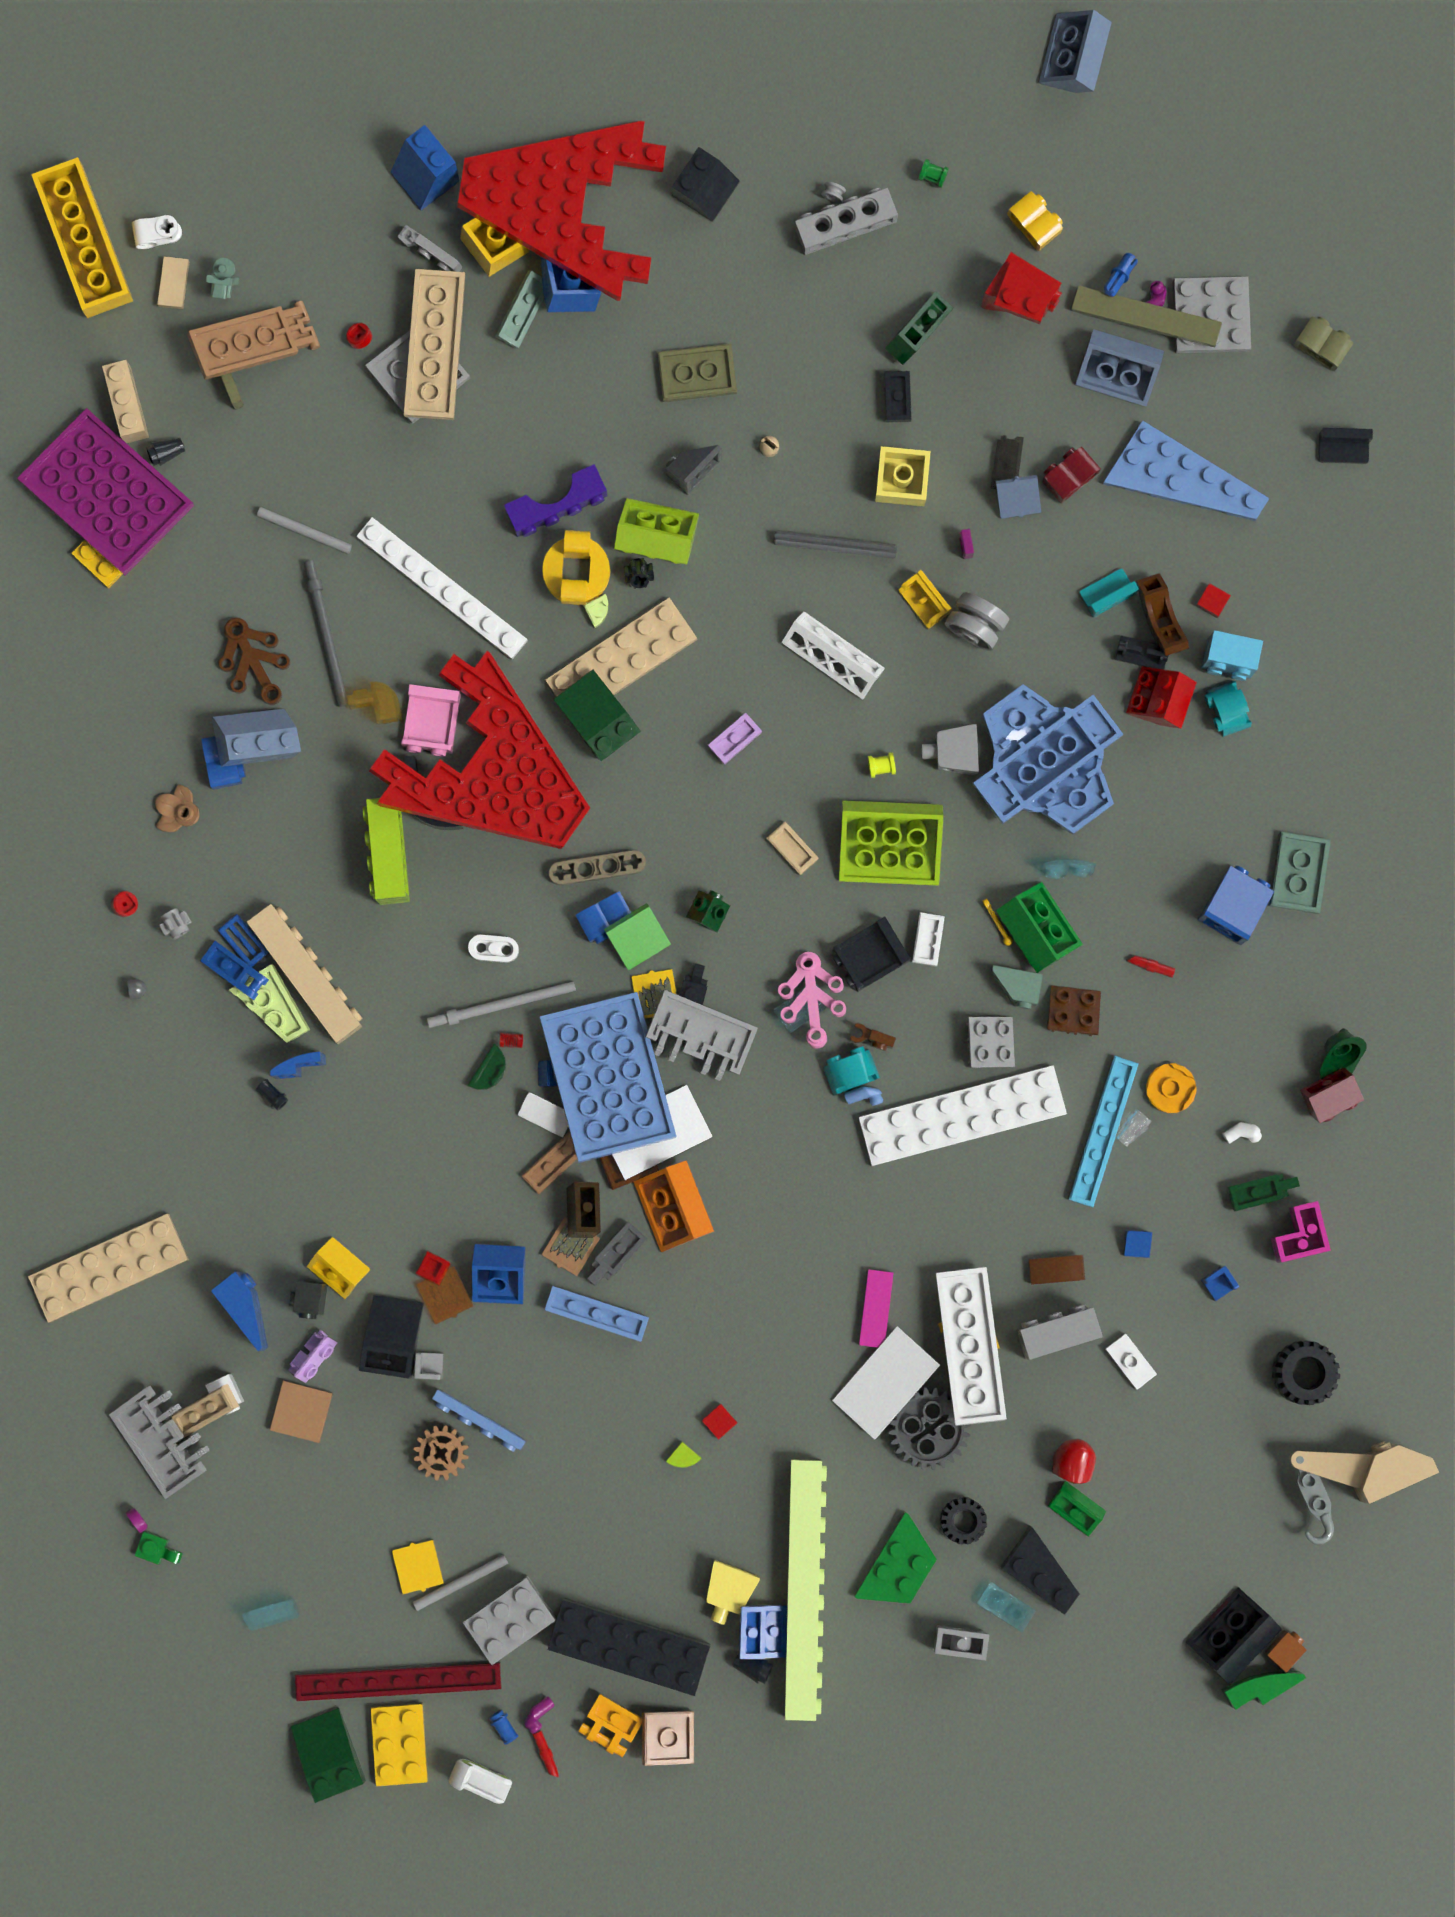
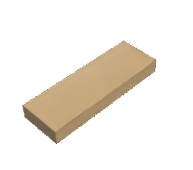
[171,1384,239,1439]

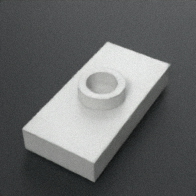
[912,913,945,967]
[1105,1334,1157,1390]

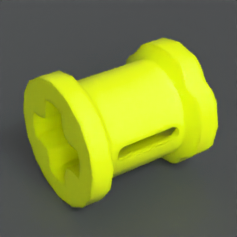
[868,752,896,778]

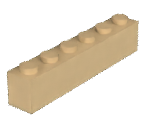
[247,904,363,1045]

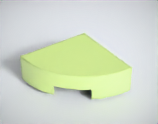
[583,594,608,628]

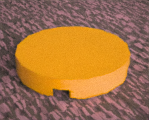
[1146,1063,1197,1114]

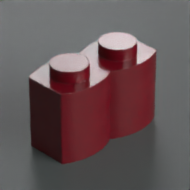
[1042,446,1101,504]

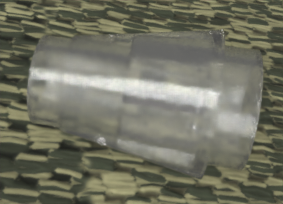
[1116,1109,1152,1147]

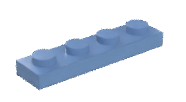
[545,1286,649,1342]
[432,1389,527,1452]

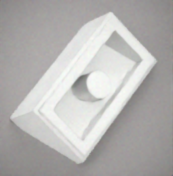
[518,1092,568,1138]

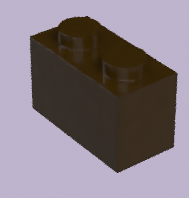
[566,1182,601,1238]

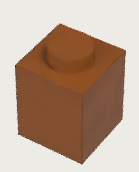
[1264,1630,1307,1673]

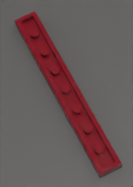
[295,1663,502,1701]

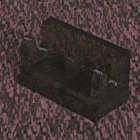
[991,435,1024,489]

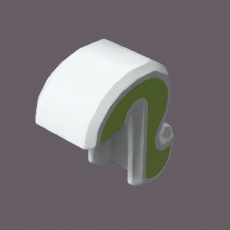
[448,1759,512,1804]

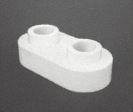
[468,935,519,963]

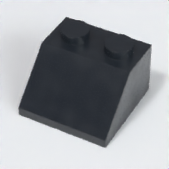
[672,147,740,222]

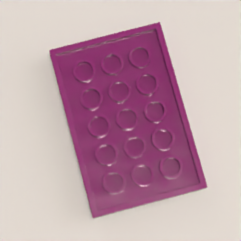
[17,408,194,576]

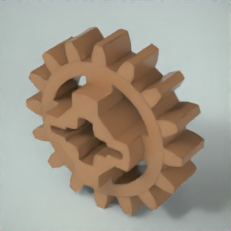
[414,1425,469,1481]

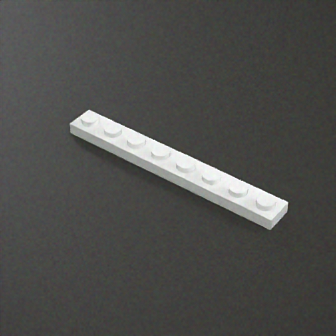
[357,517,528,660]

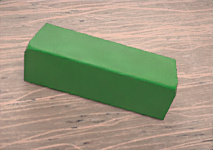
[1048,1481,1106,1537]

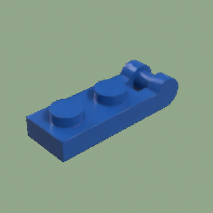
[200,941,269,1000]

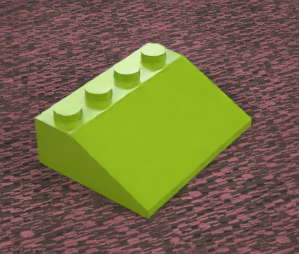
[839,800,944,885]

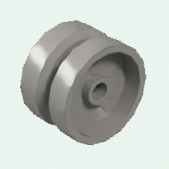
[945,592,1009,651]

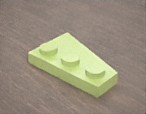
[229,965,310,1043]

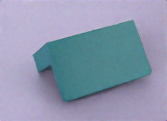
[1079,569,1139,618]

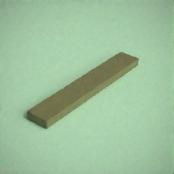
[1072,286,1222,348]

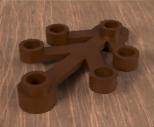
[219,618,290,705]

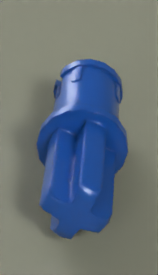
[1103,253,1138,297]

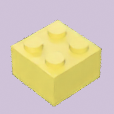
[875,446,931,507]

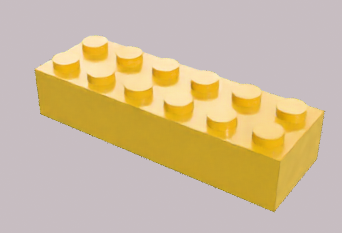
[31,157,133,318]

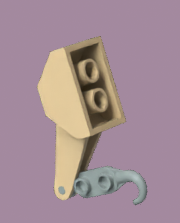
[1289,1441,1439,1545]

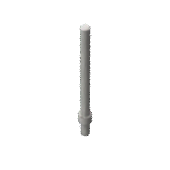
[427,981,576,1028]

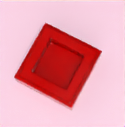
[1196,583,1231,618]
[416,1251,451,1286]
[702,1404,738,1440]

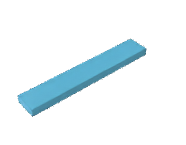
[1068,1056,1139,1208]

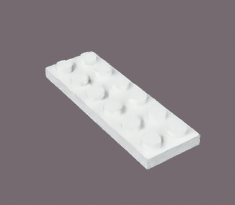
[936,1267,1007,1426]

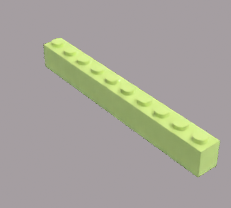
[785,1459,827,1721]

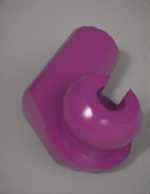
[1145,280,1167,307]
[524,1696,554,1734]

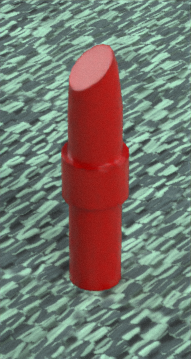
[1127,955,1176,978]
[532,1730,559,1777]

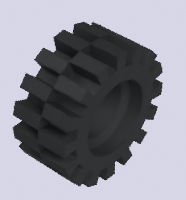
[940,1497,987,1545]

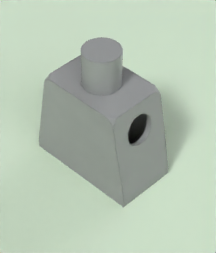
[921,724,979,775]

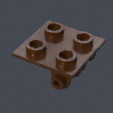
[1047,985,1101,1037]

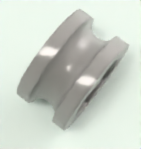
[821,182,846,203]

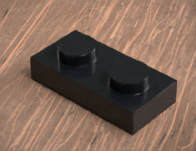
[885,371,912,423]

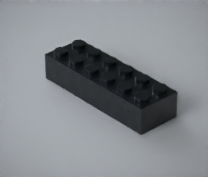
[547,1598,710,1696]

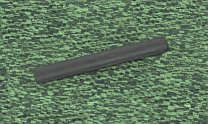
[774,531,897,558]

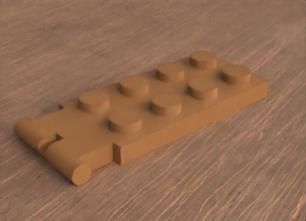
[187,301,320,380]

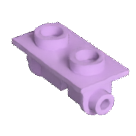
[288,1330,337,1383]

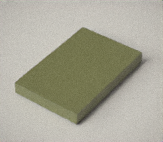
[658,344,737,402]

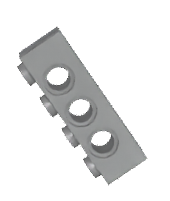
[795,188,898,255]

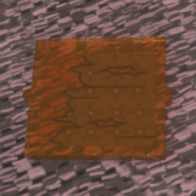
[417,1266,473,1324]

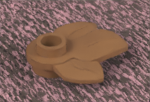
[155,785,200,832]

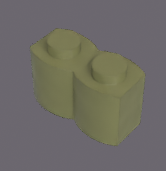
[1293,316,1354,372]

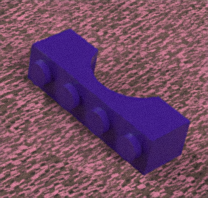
[504,464,608,537]

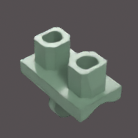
[206,258,239,299]

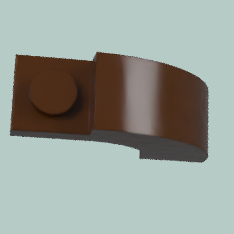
[1136,573,1189,656]

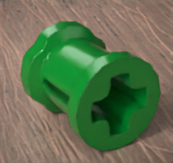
[918,159,949,188]

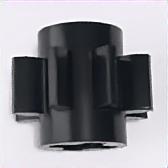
[624,558,654,589]

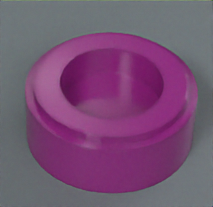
[126,1508,148,1533]

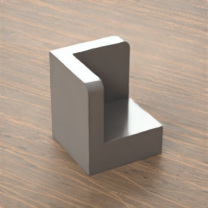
[415,1353,444,1380]

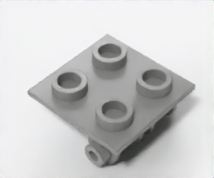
[966,1017,1015,1069]

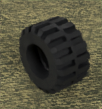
[1272,1341,1340,1405]

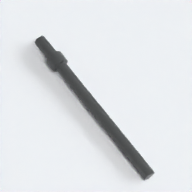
[304,561,349,707]

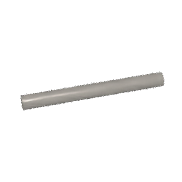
[257,507,352,554]
[413,1555,509,1611]

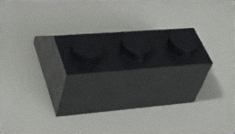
[1186,1587,1282,1685]

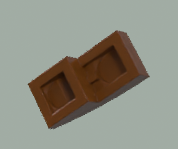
[1029,1255,1085,1285]

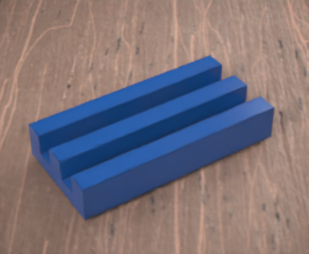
[218,914,269,968]

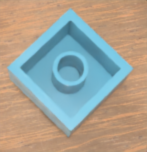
[1201,630,1263,681]

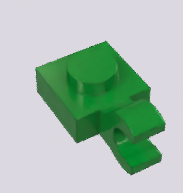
[135,1531,183,1565]

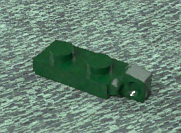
[1227,1174,1300,1212]

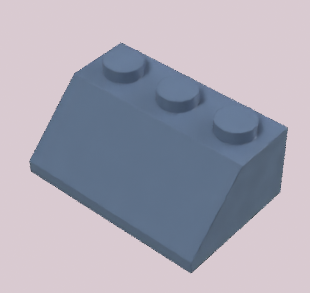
[1039,10,1112,93]
[1076,329,1164,407]
[212,709,301,767]

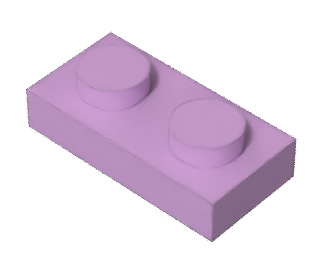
[708,713,762,765]

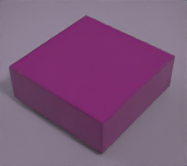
[959,529,974,559]

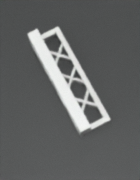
[781,612,885,699]

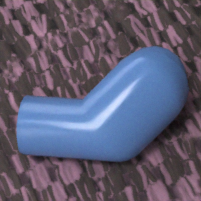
[845,1087,883,1106]

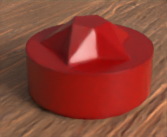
[346,323,372,349]
[111,891,138,917]

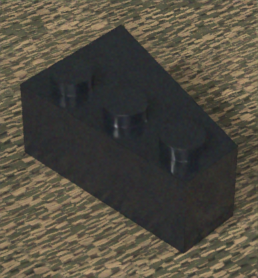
[1000,1526,1080,1615]

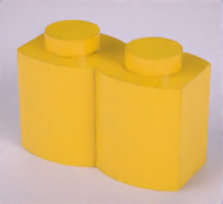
[1007,191,1063,251]

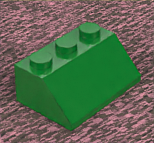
[996,882,1083,973]

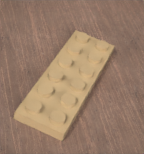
[404,269,466,420]
[545,597,697,696]
[28,1214,189,1323]

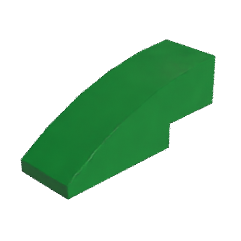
[1221,1671,1306,1710]

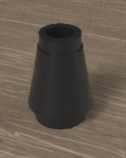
[146,437,185,466]
[733,1653,773,1684]

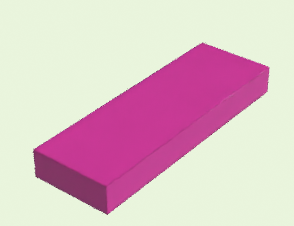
[859,1269,894,1348]

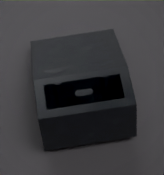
[359,1295,424,1379]

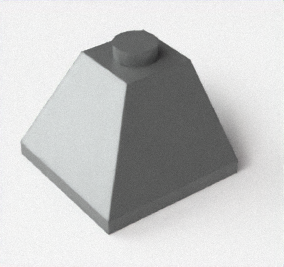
[666,445,722,495]

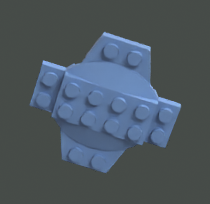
[973,684,1123,835]

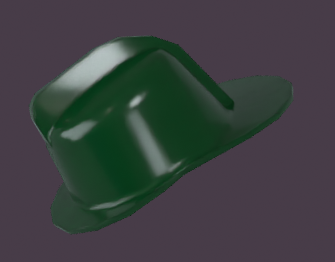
[1319,1028,1367,1079]

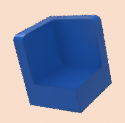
[1201,1266,1239,1301]

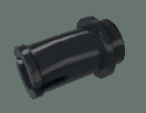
[256,1079,288,1111]

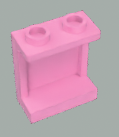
[401,684,461,757]

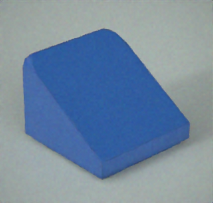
[538,1060,557,1087]
[1124,1230,1152,1258]

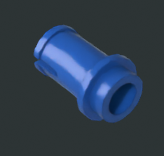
[489,1710,519,1745]

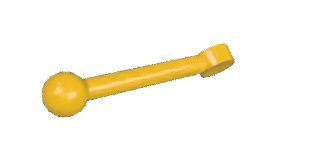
[982,898,1013,946]

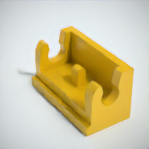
[898,570,951,630]

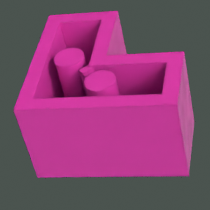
[1271,1201,1331,1263]

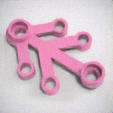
[778,952,846,1049]

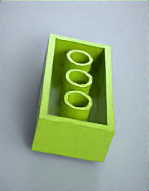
[363,798,410,905]

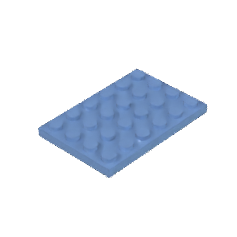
[540,992,677,1163]

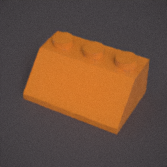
[634,1160,714,1252]

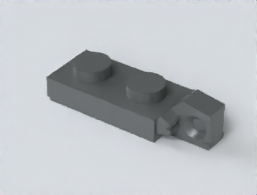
[587,1222,647,1286]

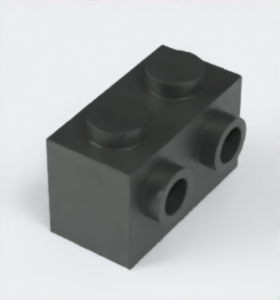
[289,1281,327,1319]

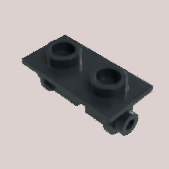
[1115,636,1169,669]

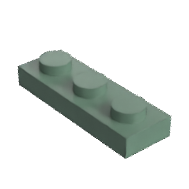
[495,271,544,349]

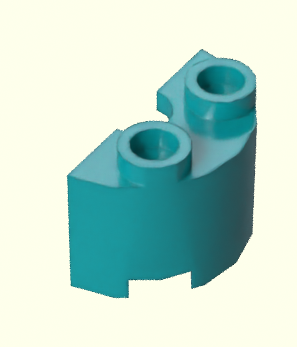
[1204,681,1252,737]
[823,1046,880,1096]

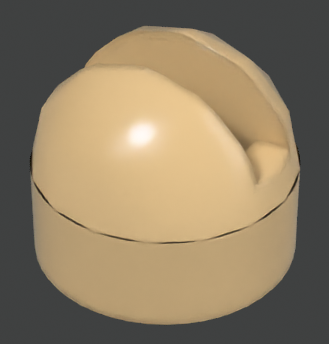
[759,436,779,457]

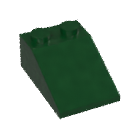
[553,669,641,761]
[291,1708,366,1803]

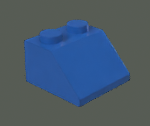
[472,1244,525,1304]

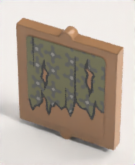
[542,1217,600,1276]

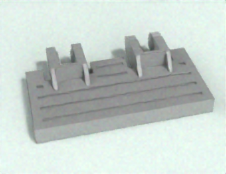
[645,990,758,1081]
[109,1386,210,1499]

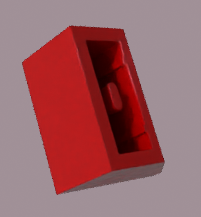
[1126,667,1197,729]

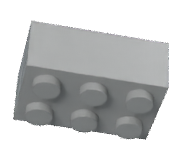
[1016,1304,1103,1360]
[463,1576,557,1665]

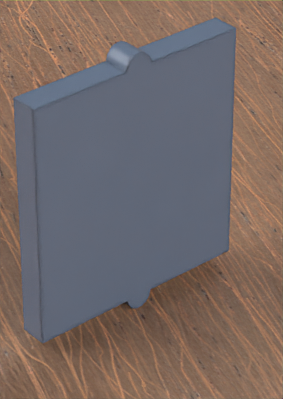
[996,475,1041,519]

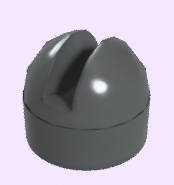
[128,979,147,1000]

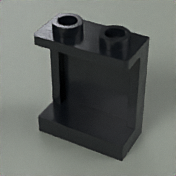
[831,916,911,992]

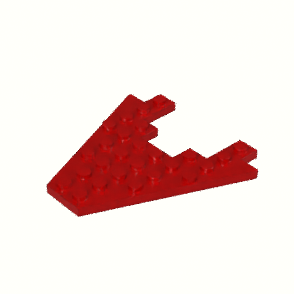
[457,121,666,301]
[369,651,590,849]

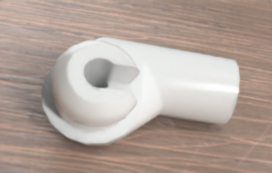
[1222,1122,1262,1144]

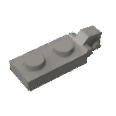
[398,225,462,272]

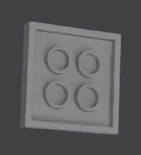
[1173,277,1251,353]
[365,330,470,424]

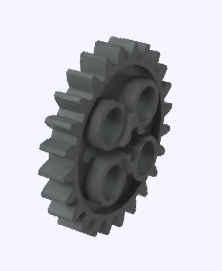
[888,1387,971,1470]

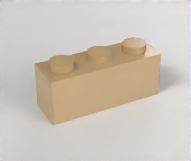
[102,360,149,443]

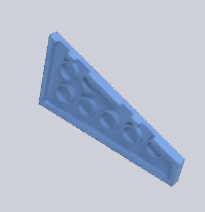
[1103,421,1269,521]

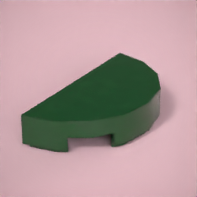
[467,1044,506,1090]

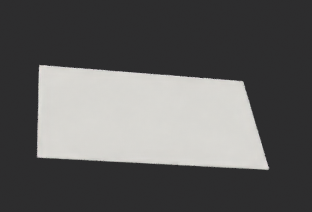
[612,1085,713,1180]
[832,1326,940,1440]

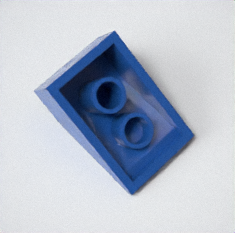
[541,257,601,312]
[211,1271,268,1351]

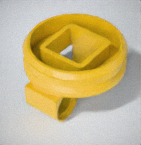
[543,530,610,605]

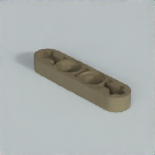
[549,850,646,886]

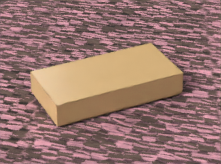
[158,257,190,309]
[767,822,819,875]

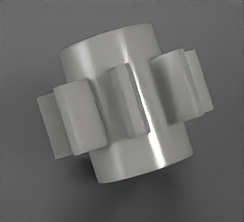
[159,908,192,939]

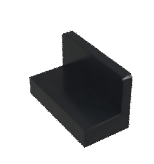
[1319,428,1373,464]

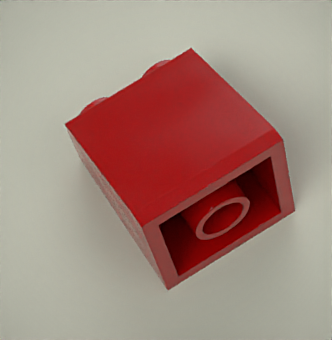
[981,252,1062,317]

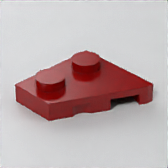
[993,261,1049,324]

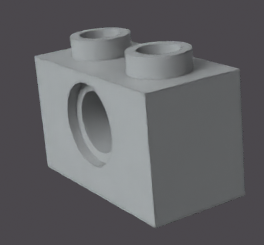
[933,1625,989,1661]

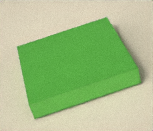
[604,903,671,971]

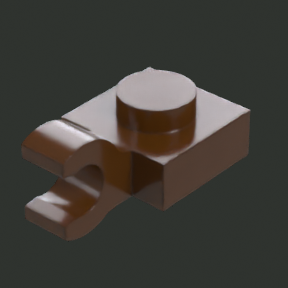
[850,1023,896,1051]

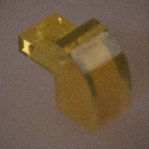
[347,682,403,725]

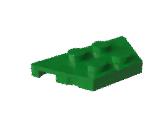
[854,1512,937,1603]

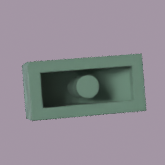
[991,965,1043,1009]

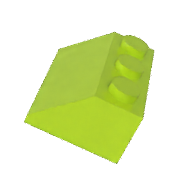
[614,498,699,564]

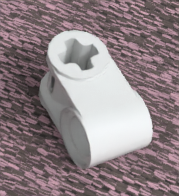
[132,215,182,249]

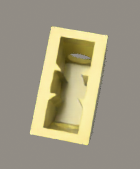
[706,1559,760,1625]

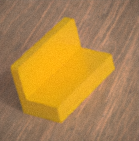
[307,1237,370,1299]

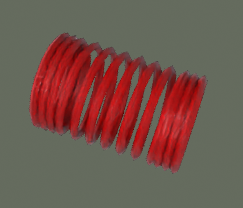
[499,1033,523,1049]

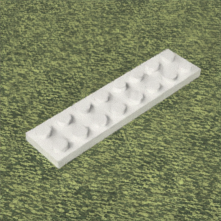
[859,1065,1067,1166]

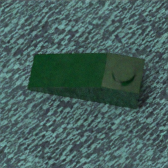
[885,291,953,365]

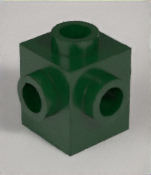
[686,890,730,933]

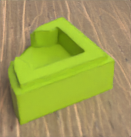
[666,1442,702,1467]

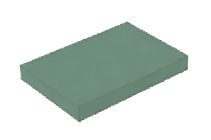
[1269,832,1331,914]

